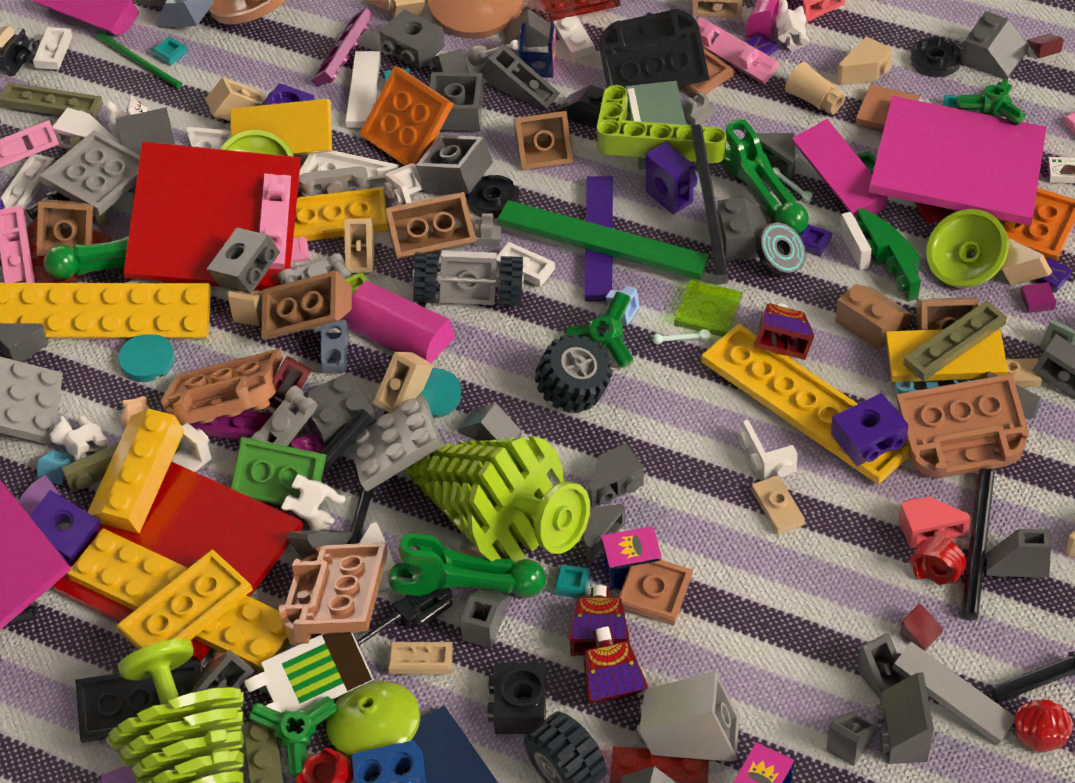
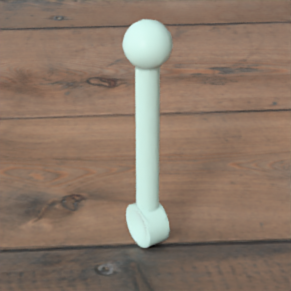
[772,167,813,202]
[652,329,710,345]

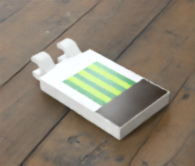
[244,632,374,713]

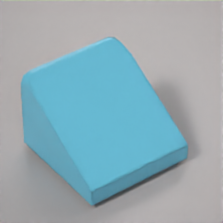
[37,449,74,485]

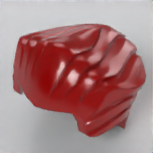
[908,535,966,585]
[1015,699,1073,753]
[296,747,354,783]

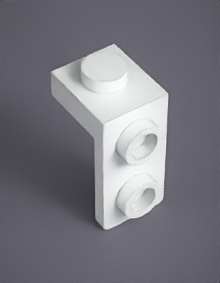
[384,163,423,205]
[739,420,798,480]
[172,423,212,472]

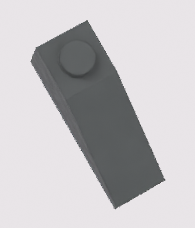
[479,43,560,111]

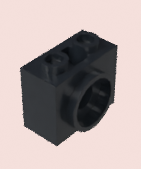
[487,663,547,734]

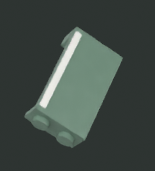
[626,81,691,170]

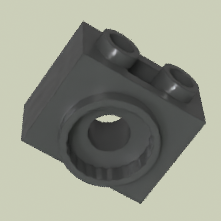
[379,9,445,69]
[207,228,280,294]

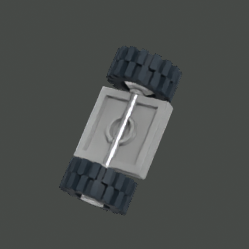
[413,250,524,306]

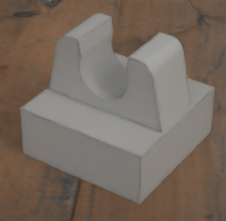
[682,91,715,125]
[473,214,502,247]

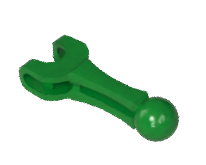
[722,119,809,235]
[43,237,129,279]
[388,533,546,598]

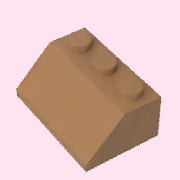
[385,192,476,260]
[261,271,352,340]

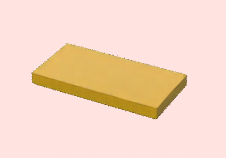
[230,99,332,155]
[294,187,388,241]
[885,329,1008,382]
[116,549,252,650]

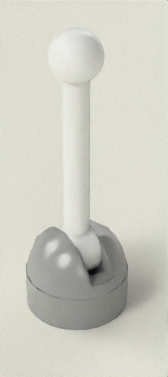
[467,40,520,66]

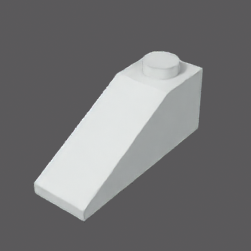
[52,108,122,150]

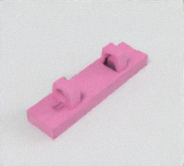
[697,17,779,85]
[0,120,59,167]
[260,174,291,270]
[0,206,35,283]

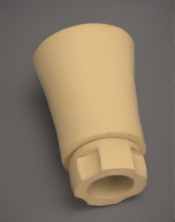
[785,62,846,115]

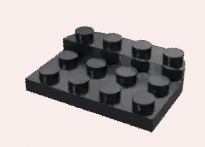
[599,9,710,89]

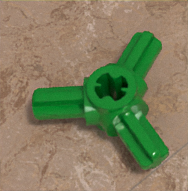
[956,79,1026,125]
[566,291,633,368]
[249,696,337,777]

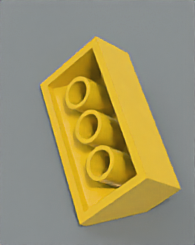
[87,409,184,534]

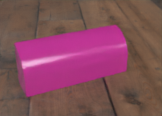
[34,0,139,35]
[746,0,787,39]
[792,119,888,220]
[344,281,455,363]

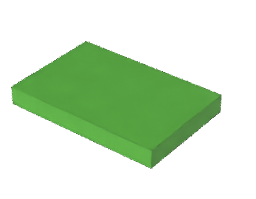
[230,437,327,505]

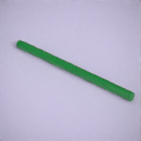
[96,32,182,89]

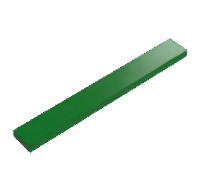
[498,200,710,280]

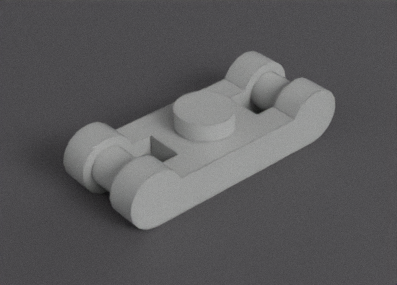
[299,166,370,197]
[277,253,352,285]
[251,386,318,446]

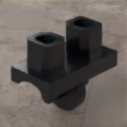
[0,28,36,76]

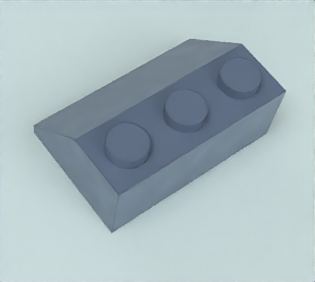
[156,0,215,27]

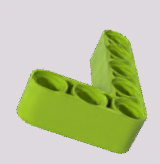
[597,85,726,163]

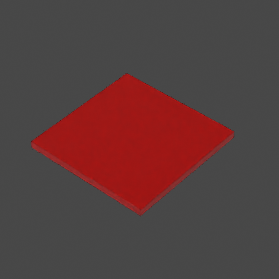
[124,141,301,291]
[53,461,303,662]

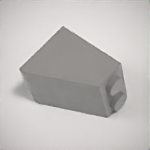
[637,670,739,762]

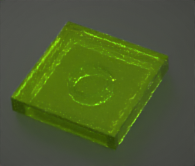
[674,280,743,337]

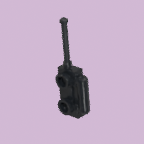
[357,588,453,647]

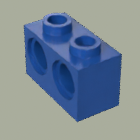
[352,740,426,783]

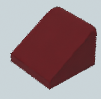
[1027,34,1064,58]
[899,603,943,651]

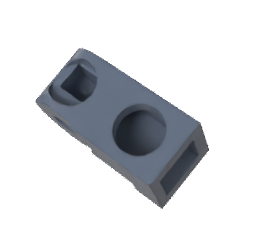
[321,320,349,372]

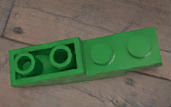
[856,208,921,302]

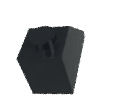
[557,85,605,129]

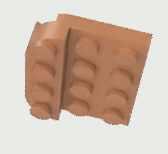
[161,348,283,426]
[896,374,1028,478]
[279,542,388,645]

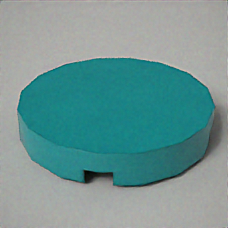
[118,334,175,382]
[417,368,462,417]

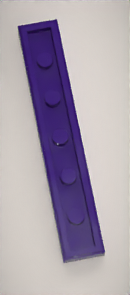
[585,176,613,301]

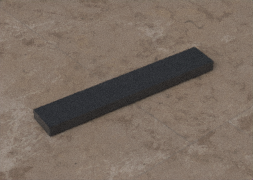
[691,124,729,285]

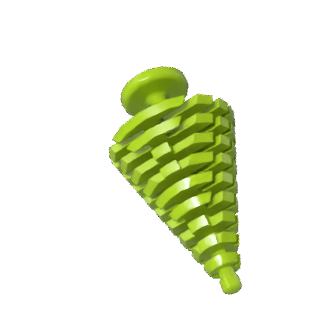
[403,436,590,562]
[106,638,244,783]

